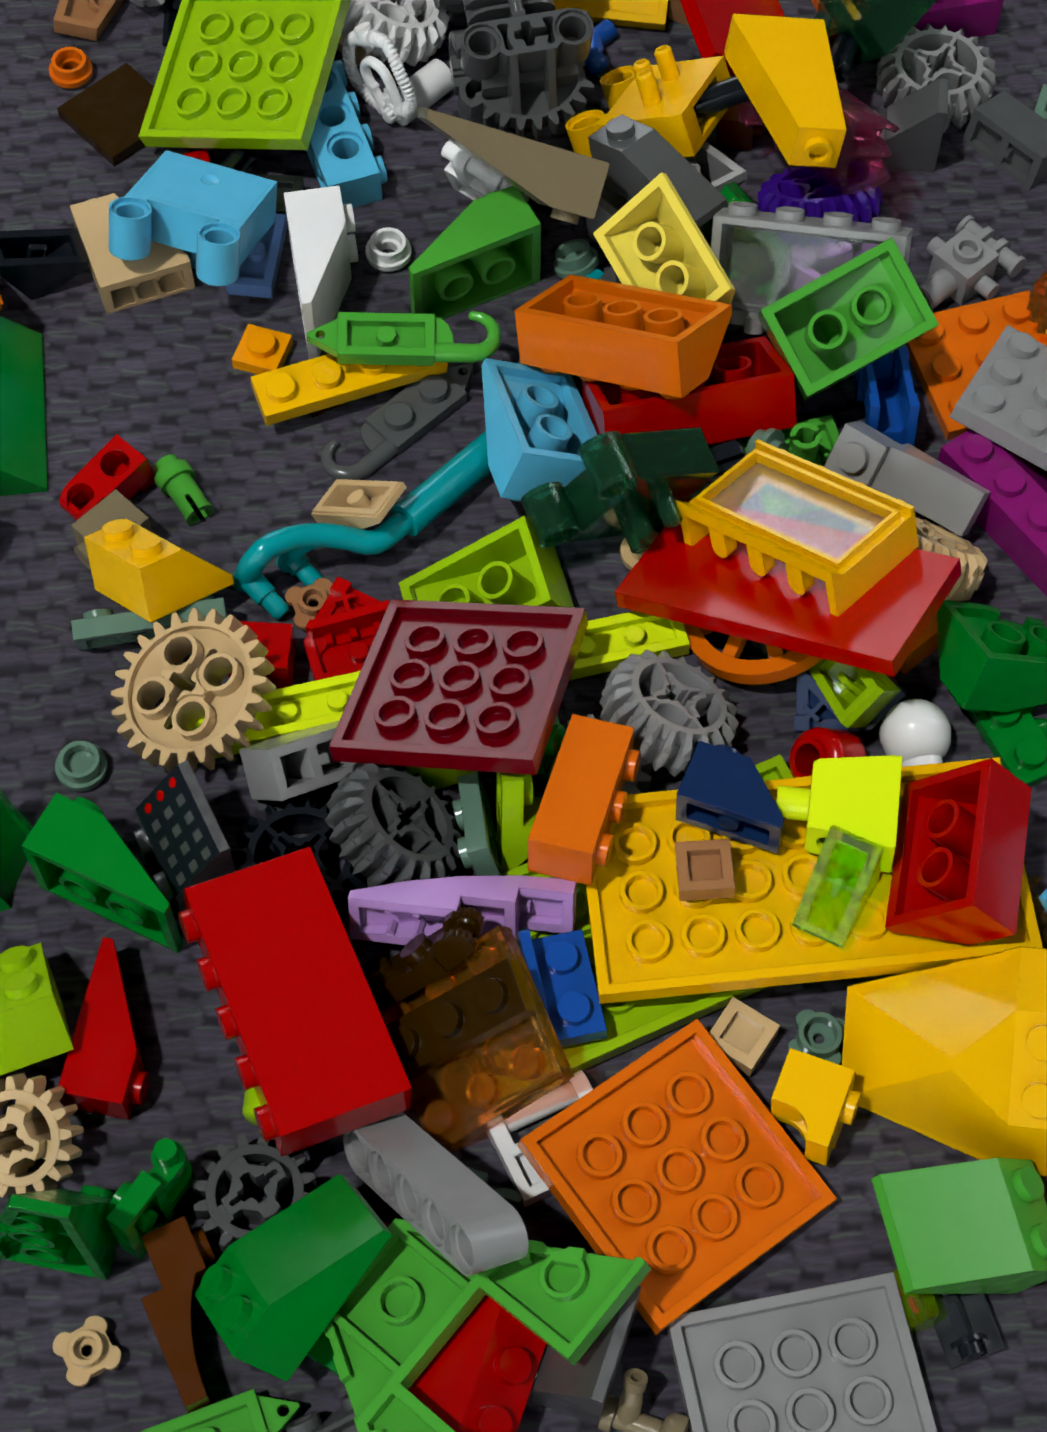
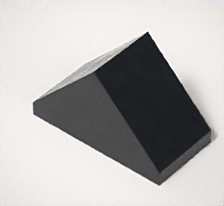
[0,228,89,300]

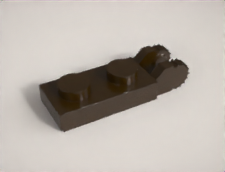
[364,906,485,1013]

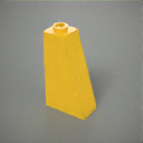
[724,14,846,168]

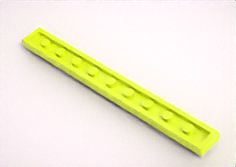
[193,611,690,763]

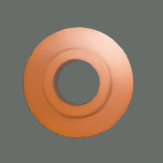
[48,47,93,89]

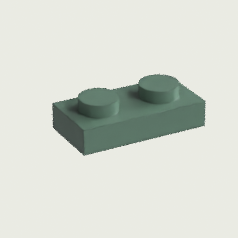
[453,771,502,876]

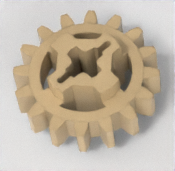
[0,1073,84,1198]

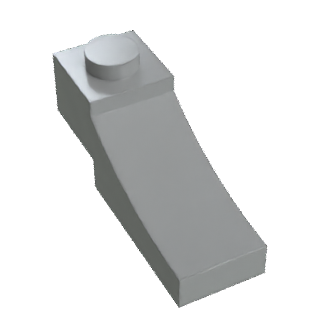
[824,421,991,537]

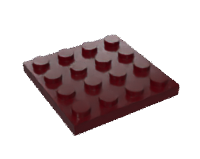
[329,599,588,775]

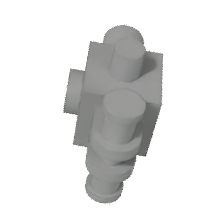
[918,215,1027,310]

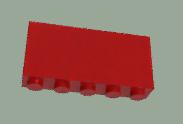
[178,847,412,1157]

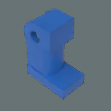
[853,345,920,446]

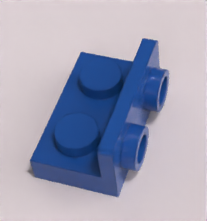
[509,929,607,1051]

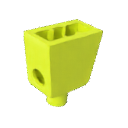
[776,755,902,873]

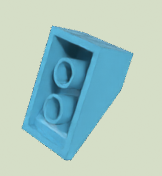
[481,358,611,509]

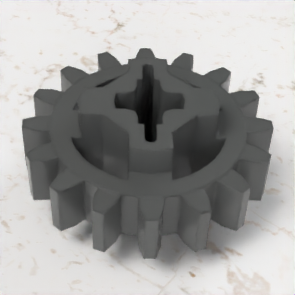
[193,1133,317,1252]

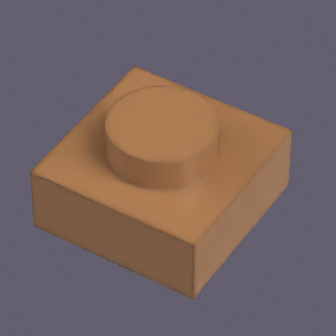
[675,839,735,901]

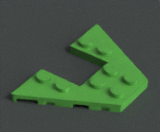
[324,1218,651,1432]

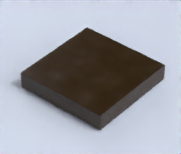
[57,63,154,166]

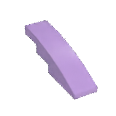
[348,875,577,945]

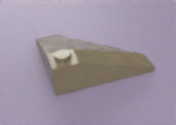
[417,108,610,225]

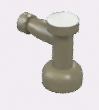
[598,1368,690,1432]

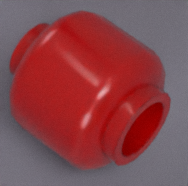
[789,727,866,778]

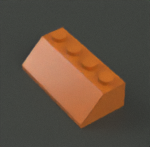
[514,274,732,399]

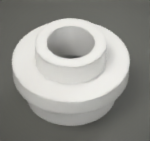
[366,227,412,272]

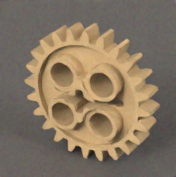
[111,608,276,772]

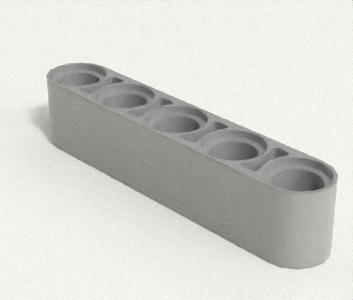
[343,1112,529,1277]

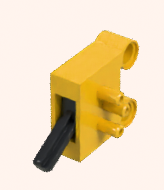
[565,45,750,157]

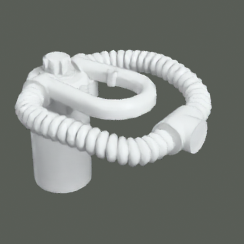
[342,22,453,126]

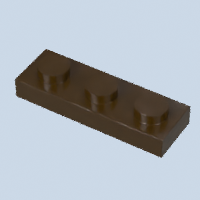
[386,958,538,1081]

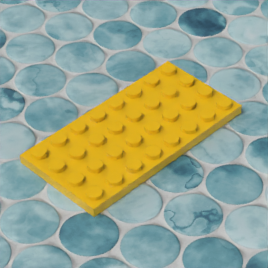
[585,757,1043,1004]

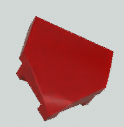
[303,576,390,681]

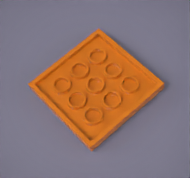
[517,1019,837,1335]

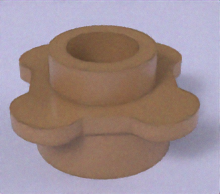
[285,578,332,630]

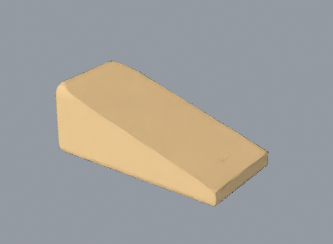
[311,479,407,529]

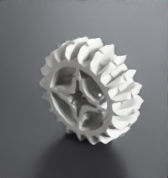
[341,0,450,67]

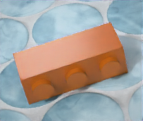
[528,714,641,886]

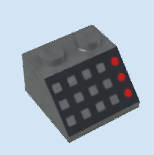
[133,760,236,911]

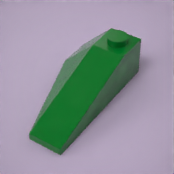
[937,600,1047,713]
[0,1185,118,1280]

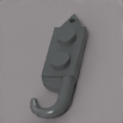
[321,363,474,480]

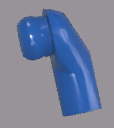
[585,19,618,76]

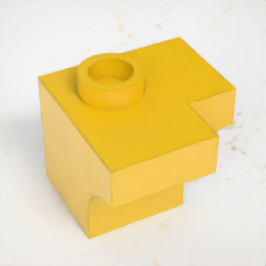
[771,1048,861,1166]

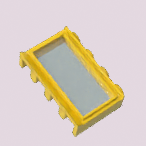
[676,439,919,617]

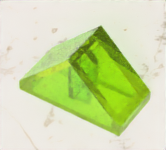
[792,824,885,948]

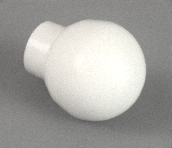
[879,699,951,767]

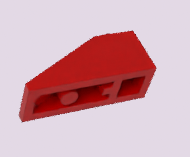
[58,937,150,1120]

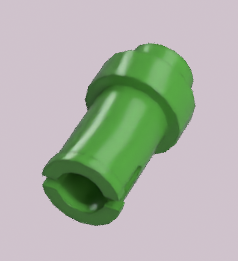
[154,454,214,526]

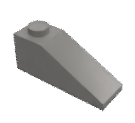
[239,720,366,801]

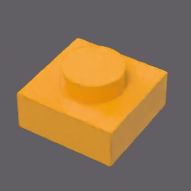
[231,323,293,374]

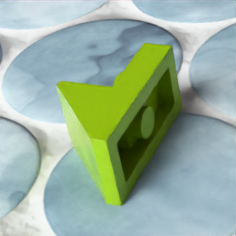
[496,772,543,872]

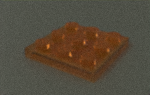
[381,925,574,1153]

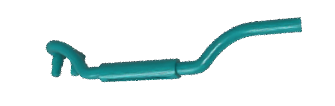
[232,269,604,620]

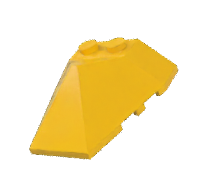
[842,946,1047,1176]

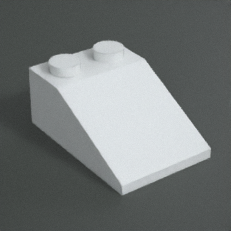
[284,185,359,359]

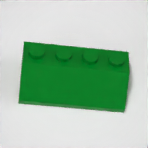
[0,316,48,496]

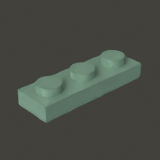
[71,594,228,650]

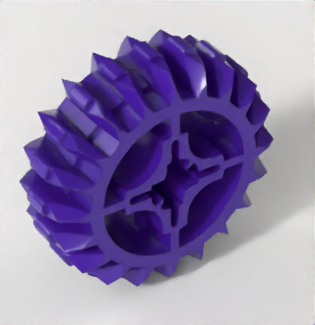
[757,161,882,248]

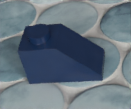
[676,741,784,854]

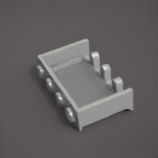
[711,201,913,353]

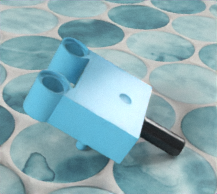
[108,149,278,286]

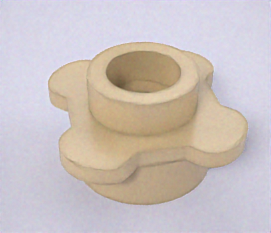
[53,1316,122,1387]

